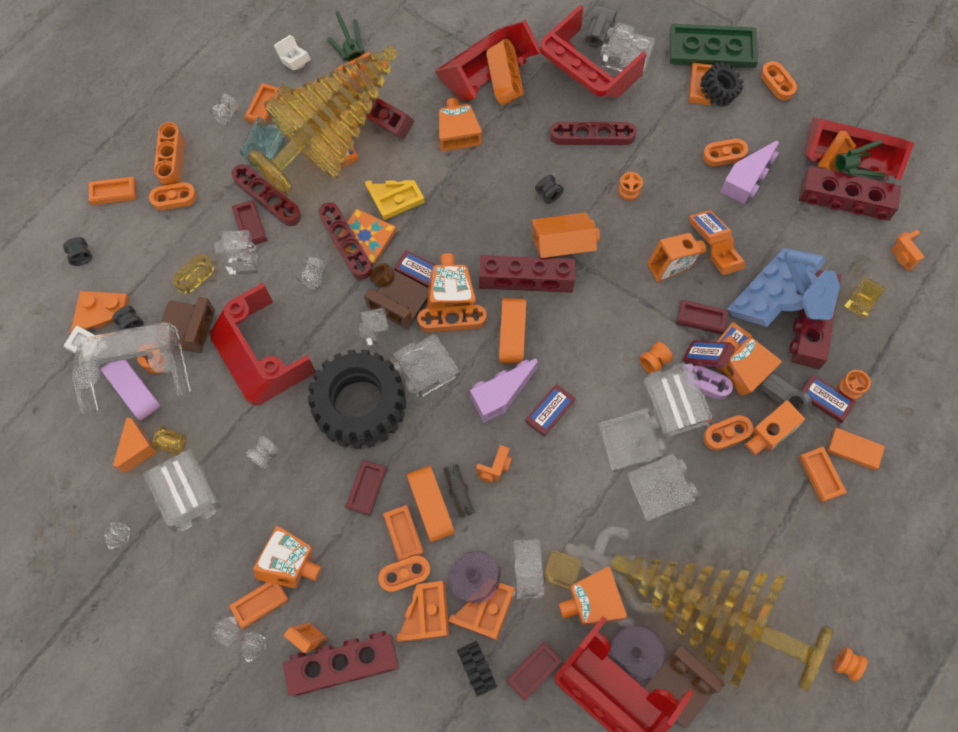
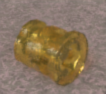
[152,426,186,455]

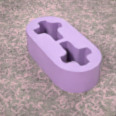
[685,366,733,400]

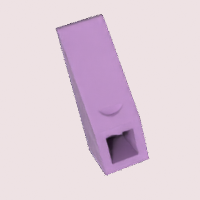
[720,141,779,204]
[470,359,538,423]

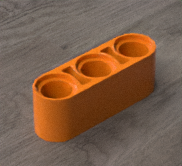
[487,39,524,105]
[154,122,185,186]
[499,298,526,364]
[406,465,455,543]

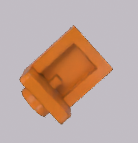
[891,229,925,271]
[710,237,745,275]
[475,445,513,483]

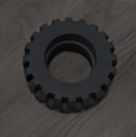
[308,349,406,449]

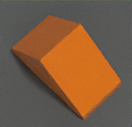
[113,418,157,473]

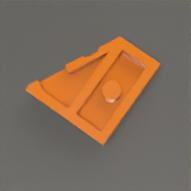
[70,291,129,333]
[448,579,516,641]
[396,581,449,643]

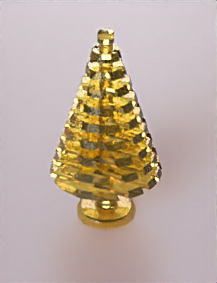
[247,45,397,195]
[612,554,834,693]

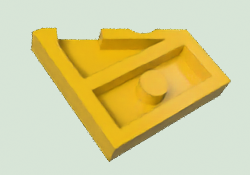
[365,180,425,220]

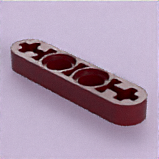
[550,122,637,145]
[231,164,301,226]
[318,202,372,280]

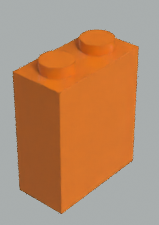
[532,212,600,258]

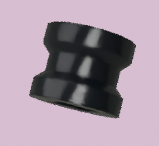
[535,175,564,204]
[63,237,92,266]
[112,306,144,336]

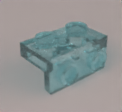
[240,117,290,166]

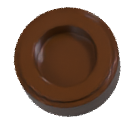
[370,263,394,287]

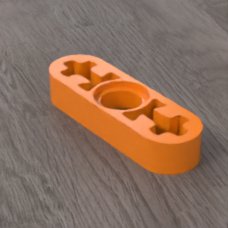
[417,305,487,333]

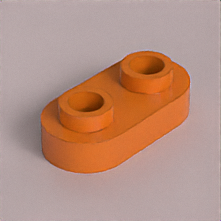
[760,61,797,100]
[702,139,748,167]
[149,182,197,211]
[703,415,753,451]
[378,555,430,592]

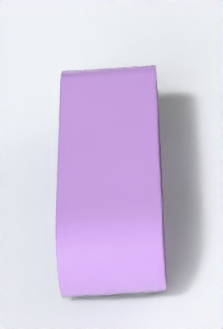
[100,354,162,421]

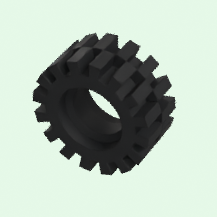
[700,62,743,106]
[457,640,497,697]

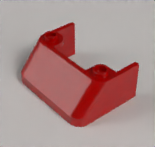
[540,5,647,98]
[435,20,542,102]
[804,117,914,180]
[210,283,316,405]
[555,616,694,732]

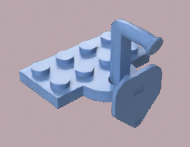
[727,248,840,327]

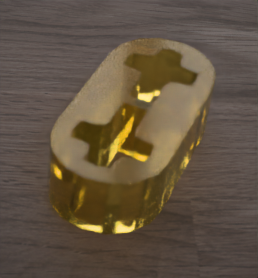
[172,254,214,293]

